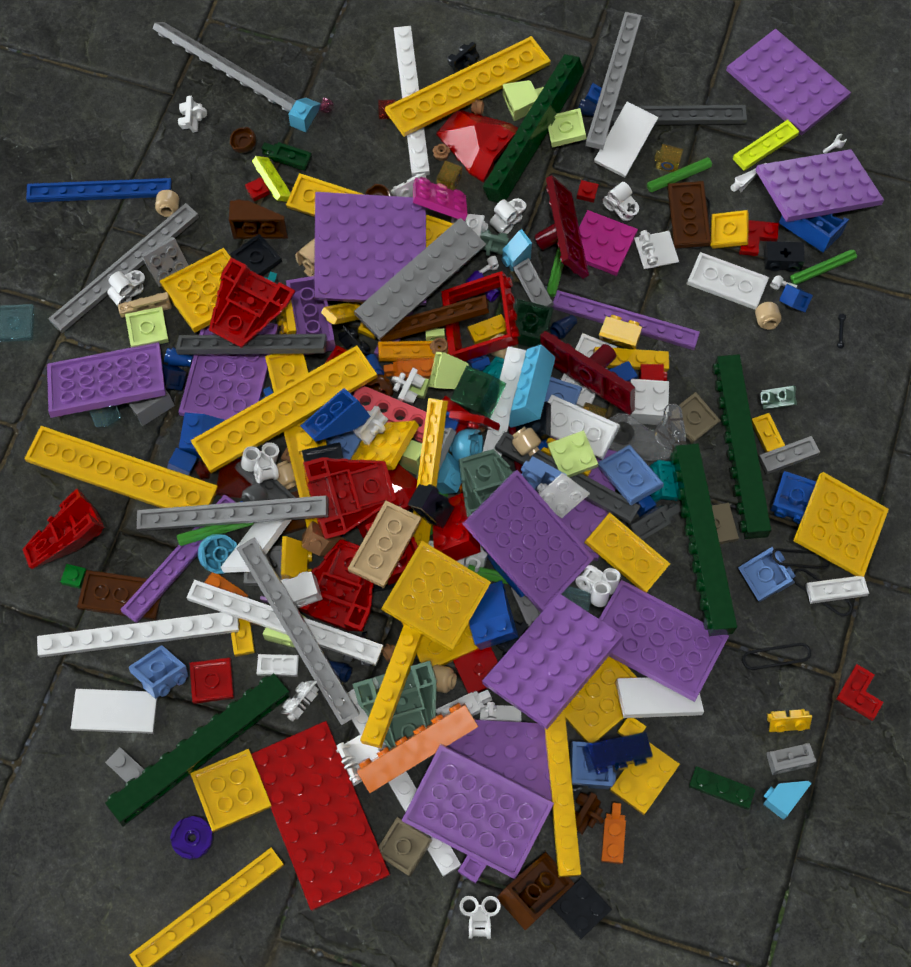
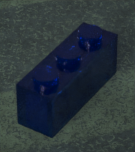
[582,732,653,775]

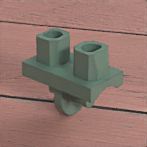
[480,229,509,256]
[761,385,797,410]

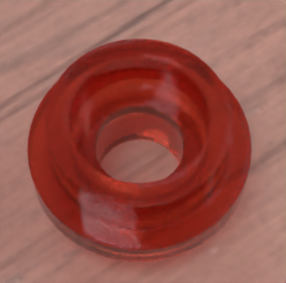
[195,460,210,479]

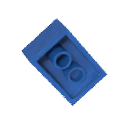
[300,388,371,442]
[179,412,240,461]
[469,581,519,650]

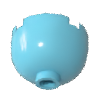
[449,429,483,463]
[198,534,237,574]

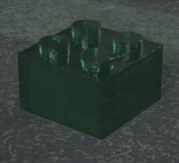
[514,299,554,347]
[450,365,507,418]

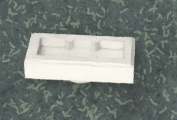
[257,654,299,677]

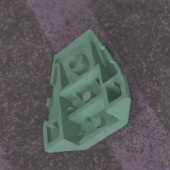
[459,449,513,517]
[353,660,437,749]

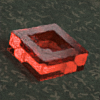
[378,99,396,119]

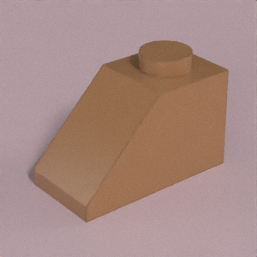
[302,521,346,556]

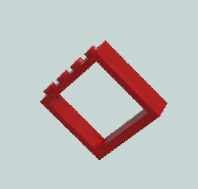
[441,271,519,361]

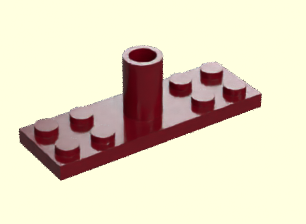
[535,175,589,279]
[540,331,635,415]

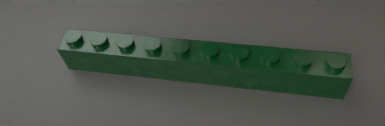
[483,54,584,203]
[712,354,771,539]
[670,443,737,636]
[105,673,290,827]

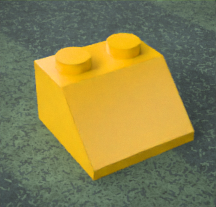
[599,315,642,349]
[281,536,313,579]

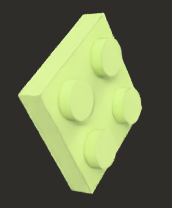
[548,108,587,148]
[125,307,169,347]
[547,430,598,477]

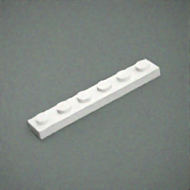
[483,346,526,456]

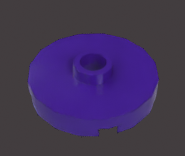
[170,816,213,860]

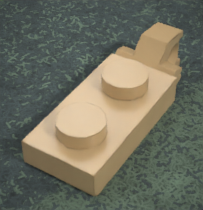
[118,292,172,318]

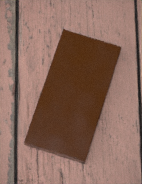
[667,181,711,248]
[77,570,162,621]

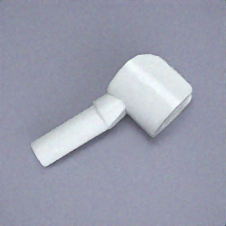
[823,134,847,154]
[479,256,499,274]
[770,275,797,290]

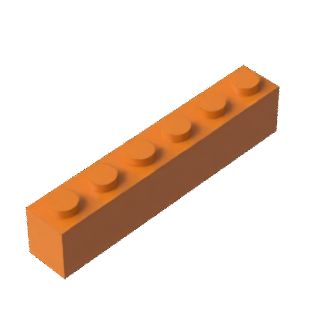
[357,703,478,793]

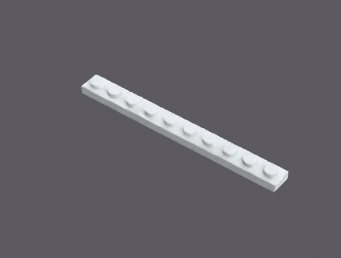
[394,26,430,177]
[186,580,383,666]
[37,612,240,658]
[347,689,461,877]

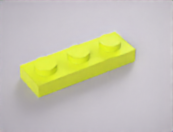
[252,156,291,202]

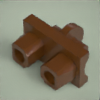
[575,792,604,835]

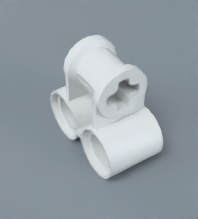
[603,182,639,221]
[490,198,526,234]
[107,270,145,306]
[241,443,279,483]
[575,565,621,607]
[459,896,501,939]

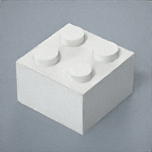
[627,379,669,425]

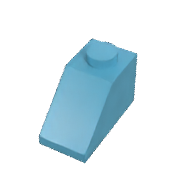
[288,98,322,132]
[501,229,532,272]
[436,452,462,494]
[763,781,811,820]

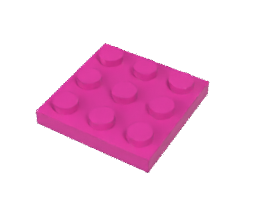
[413,177,467,221]
[579,210,638,276]

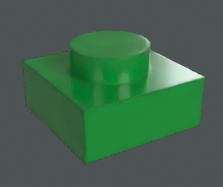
[60,564,86,589]

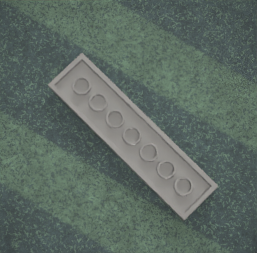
[354,218,486,340]

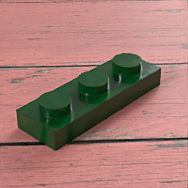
[689,766,756,810]

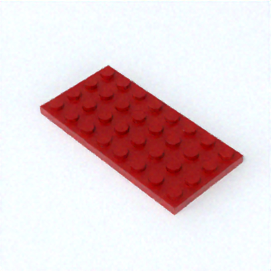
[251,721,390,911]

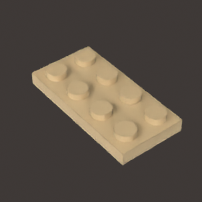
[348,501,422,588]

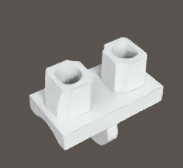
[178,96,207,133]
[391,368,425,405]
[353,406,388,445]

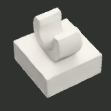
[465,550,488,573]

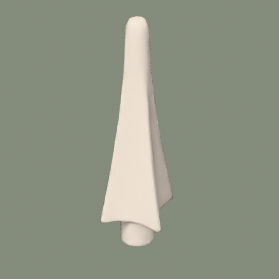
[730,163,767,192]

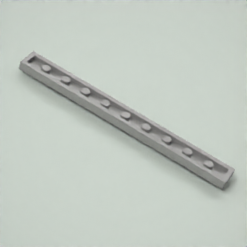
[586,12,642,150]
[153,22,296,112]
[48,203,199,333]
[137,496,328,531]
[237,537,360,725]

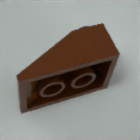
[229,199,288,239]
[496,852,574,930]

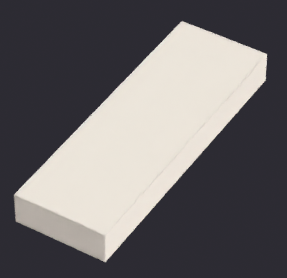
[805,576,869,604]

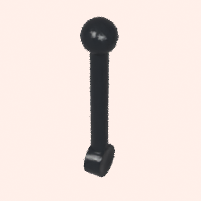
[837,314,846,349]

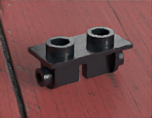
[338,326,371,356]

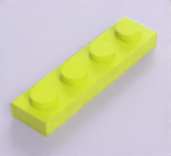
[733,120,799,171]

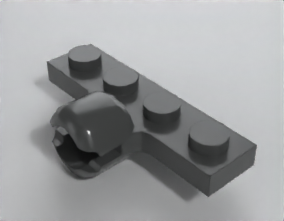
[235,459,295,502]

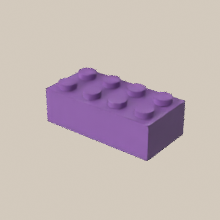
[286,276,335,355]

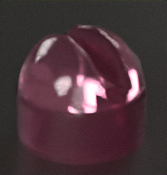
[319,97,334,113]

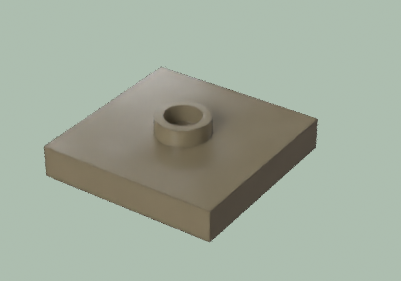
[670,392,721,444]
[712,503,739,544]
[379,817,432,877]

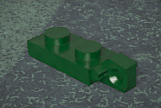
[261,142,312,171]

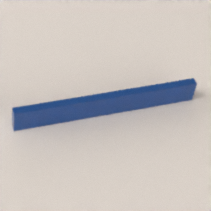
[26,178,172,203]

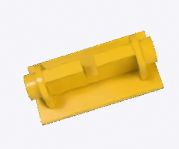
[767,709,812,732]

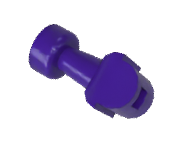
[465,270,500,303]

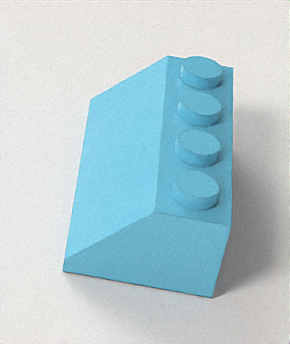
[509,344,555,428]

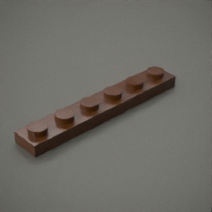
[381,295,489,342]

